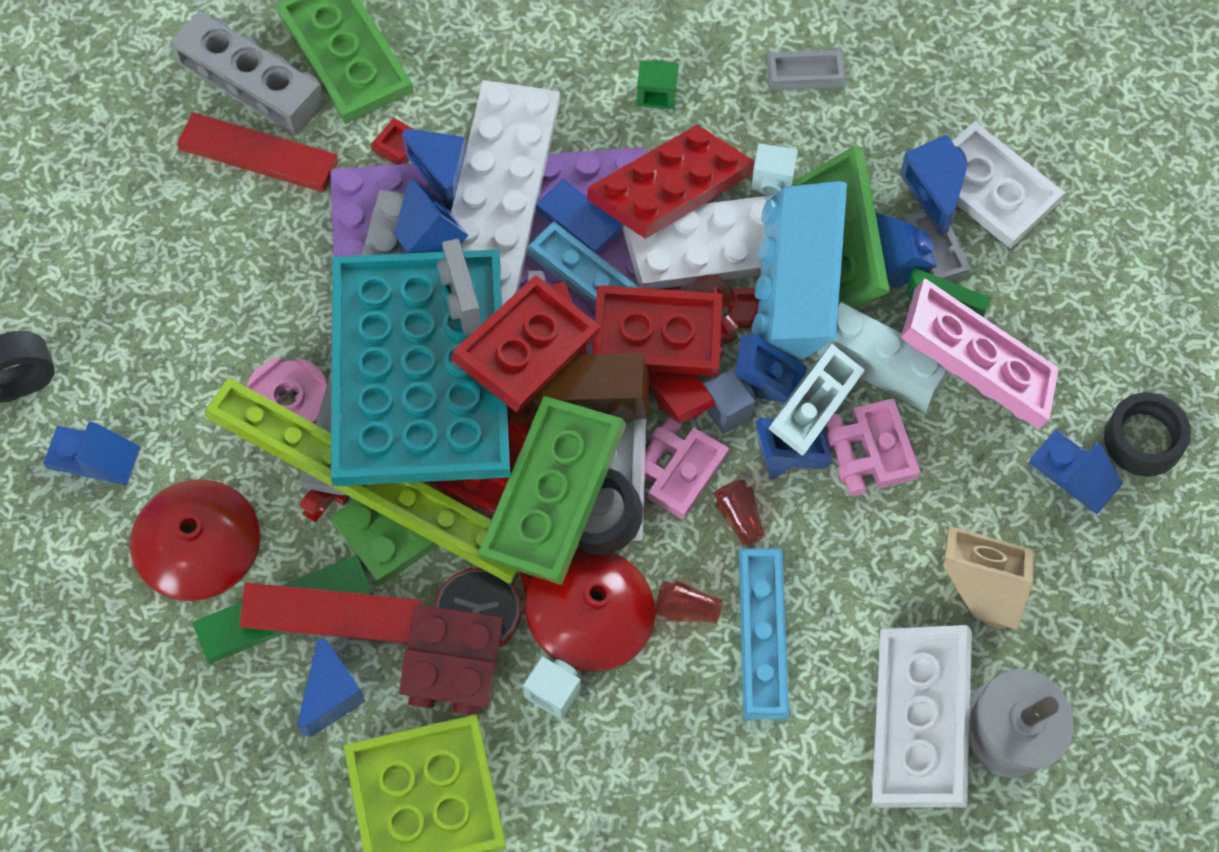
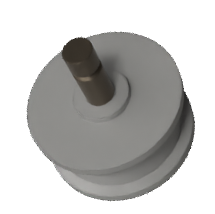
[969,669,1074,778]

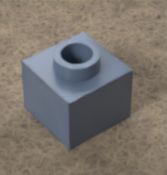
[704,369,756,434]

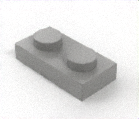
[437,239,481,335]

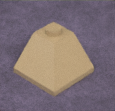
[943,526,1033,630]

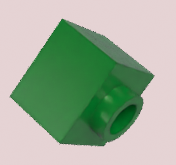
[636,60,679,110]

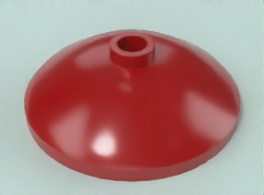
[130,479,260,601]
[525,547,656,672]

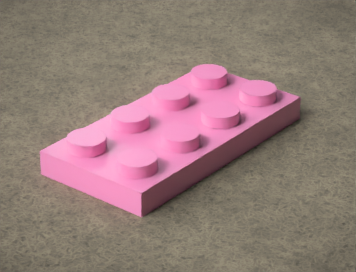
[901,278,1059,429]

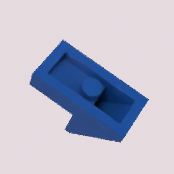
[734,334,807,403]
[755,417,834,480]
[43,421,140,486]
[1029,429,1123,514]

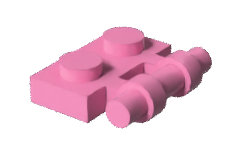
[826,398,921,496]
[644,417,729,520]

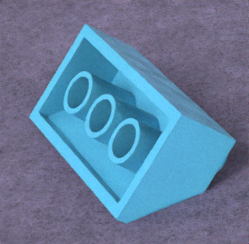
[752,181,847,362]

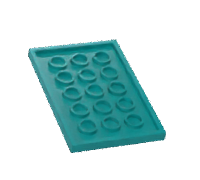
[331,249,510,486]

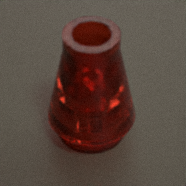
[714,479,766,546]
[655,579,722,624]

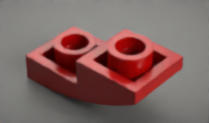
[649,372,715,424]

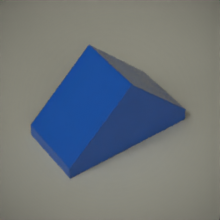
[402,129,466,210]
[297,638,365,737]

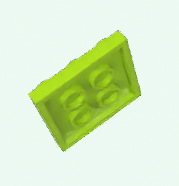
[343,714,507,852]

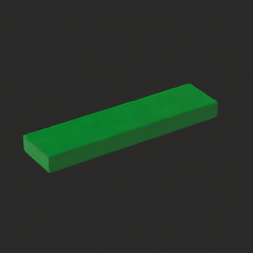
[192,555,373,665]

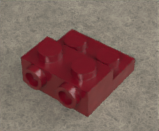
[398,604,504,715]

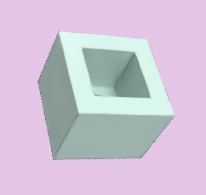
[751,143,798,196]
[523,656,581,720]

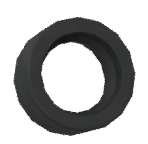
[0,331,55,403]
[1104,392,1191,477]
[577,468,643,554]

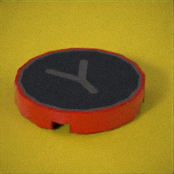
[435,568,521,648]

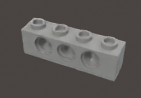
[169,10,324,136]

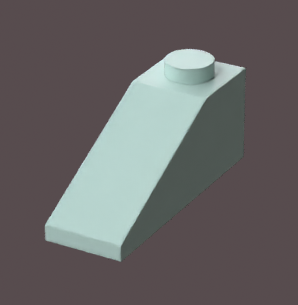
[768,344,865,456]

